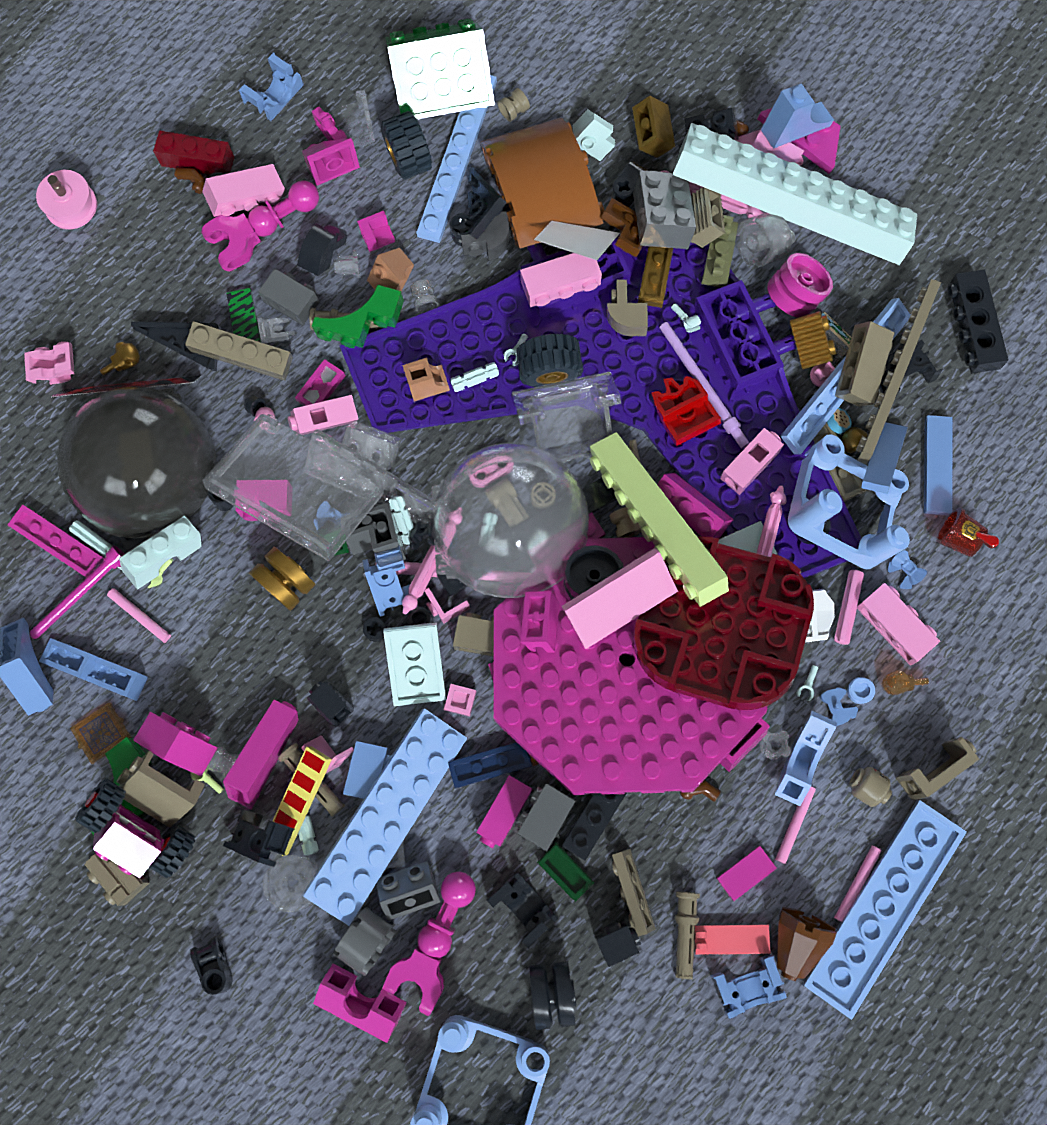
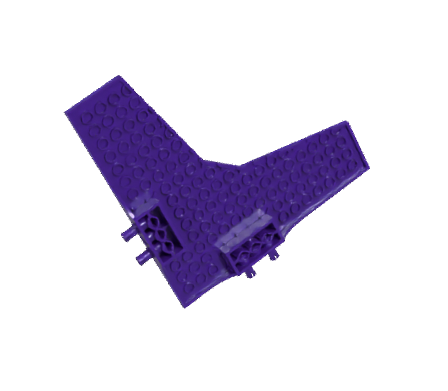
[339,234,861,579]

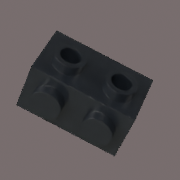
[595,921,641,967]

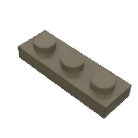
[612,849,655,936]

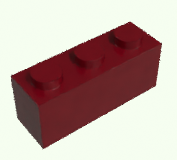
[153,130,235,175]

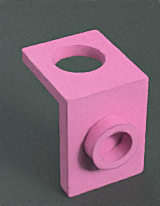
[425,588,470,624]
[301,736,354,774]

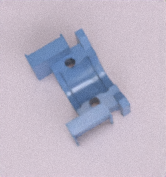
[239,52,303,121]
[362,546,418,616]
[710,954,787,1019]

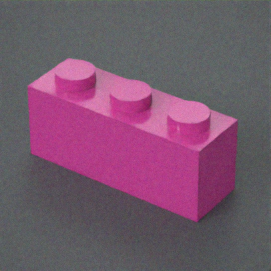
[657,473,734,538]

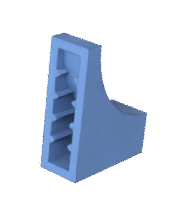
[761,83,834,149]
[0,618,54,716]

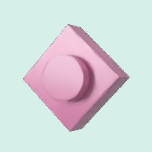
[444,684,477,717]

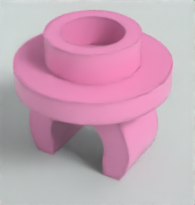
[810,362,835,387]

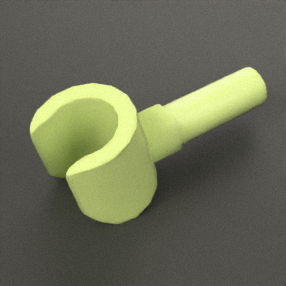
[148,558,173,588]
[191,765,224,794]

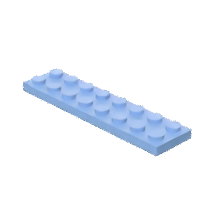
[302,709,467,926]
[802,800,966,1020]

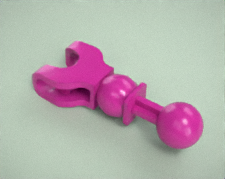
[201,180,319,271]
[382,872,476,1016]

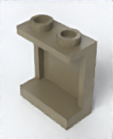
[896,737,979,800]
[117,751,205,828]

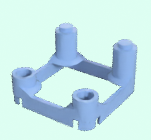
[788,435,910,569]
[410,1015,550,1125]

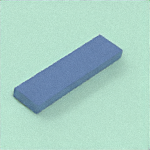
[924,415,953,516]
[861,422,908,494]

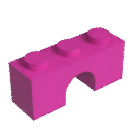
[313,964,407,1043]

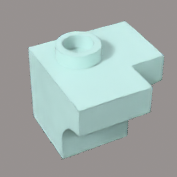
[573,109,615,161]

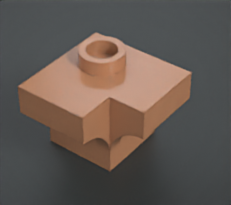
[367,248,414,291]
[403,358,450,401]

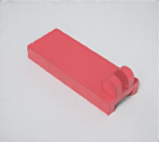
[694,925,770,954]

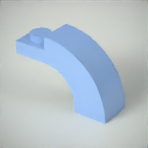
[775,711,837,806]

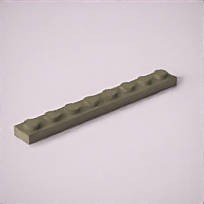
[856,279,941,464]

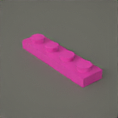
[7,505,104,578]

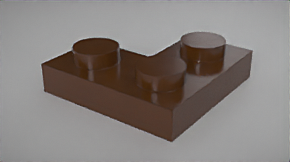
[601,198,642,257]

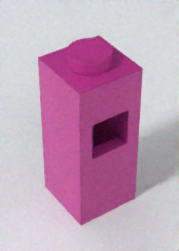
[476,775,533,848]

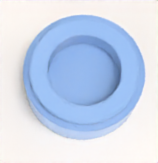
[847,677,875,704]

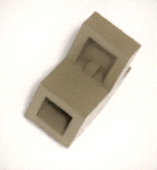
[606,280,648,336]

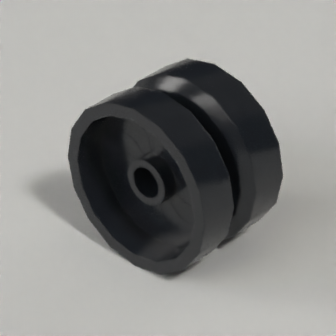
[563,545,624,602]
[529,961,576,1030]

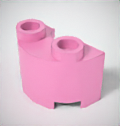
[24,342,74,385]

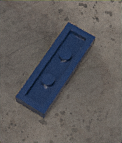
[448,742,532,789]

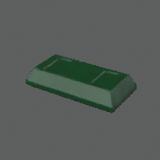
[537,843,594,902]

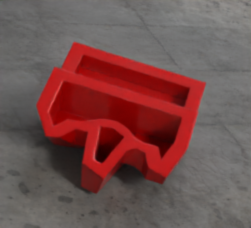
[651,376,721,446]

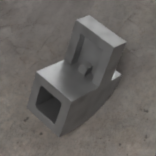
[461,211,510,260]

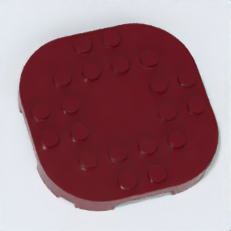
[634,537,814,710]

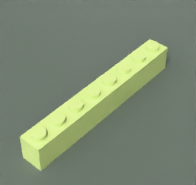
[589,432,729,607]

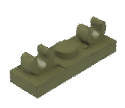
[701,215,738,288]

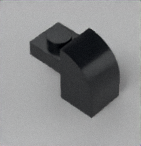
[297,224,348,276]

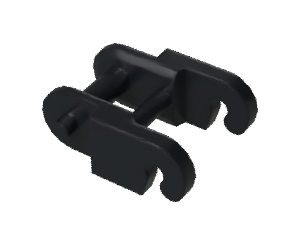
[409,518,439,550]

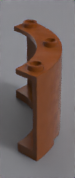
[480,118,604,249]

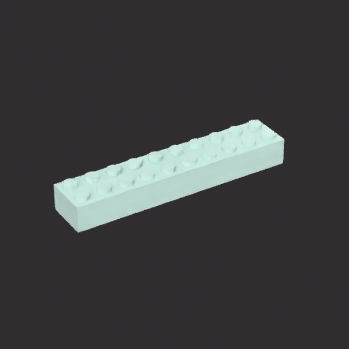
[672,123,917,265]

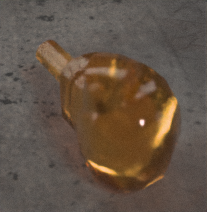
[881,670,929,695]

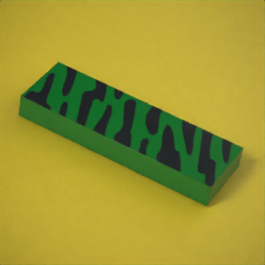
[226,288,261,342]

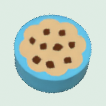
[827,408,851,434]

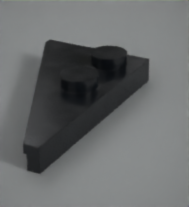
[468,167,507,240]
[131,322,219,371]

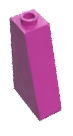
[223,700,298,810]

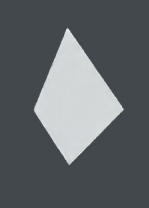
[534,221,620,260]

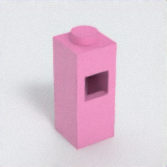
[288,395,358,436]
[720,428,784,495]

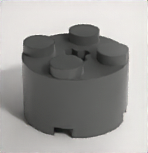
[333,907,397,976]

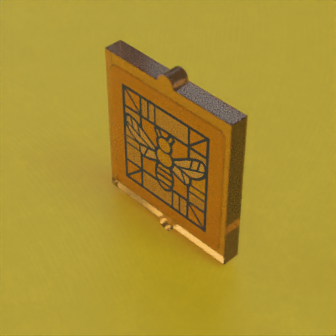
[70,702,132,764]

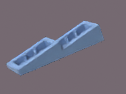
[39,638,148,701]

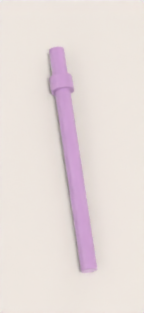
[659,322,749,449]

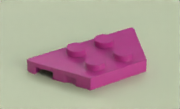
[757,108,840,174]

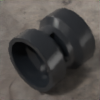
[450,213,473,246]

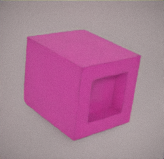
[357,211,395,252]

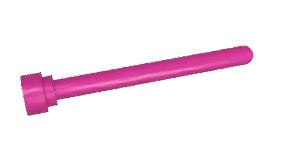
[30,545,125,639]

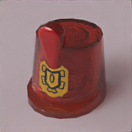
[936,507,999,557]

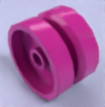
[768,253,833,318]

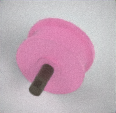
[36,170,97,229]

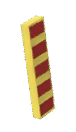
[273,746,332,856]

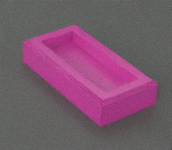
[716,846,777,901]

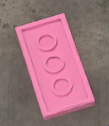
[562,548,678,649]

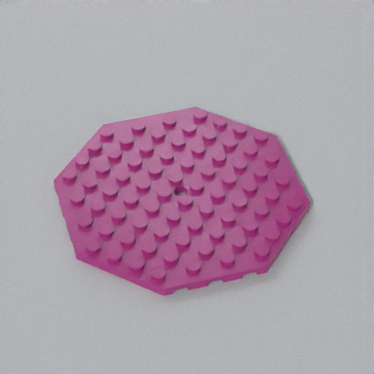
[493,537,767,795]

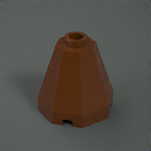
[777,906,837,981]

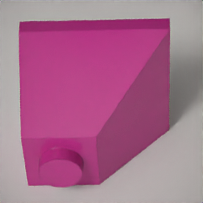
[302,138,360,186]

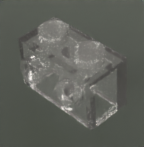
[340,421,402,472]

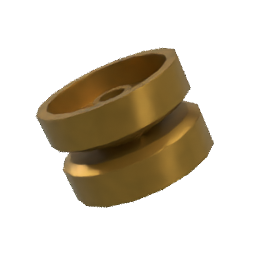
[249,547,316,611]

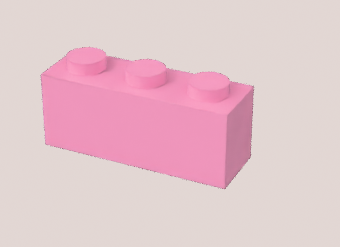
[202,164,285,217]
[520,253,602,307]
[857,583,940,666]

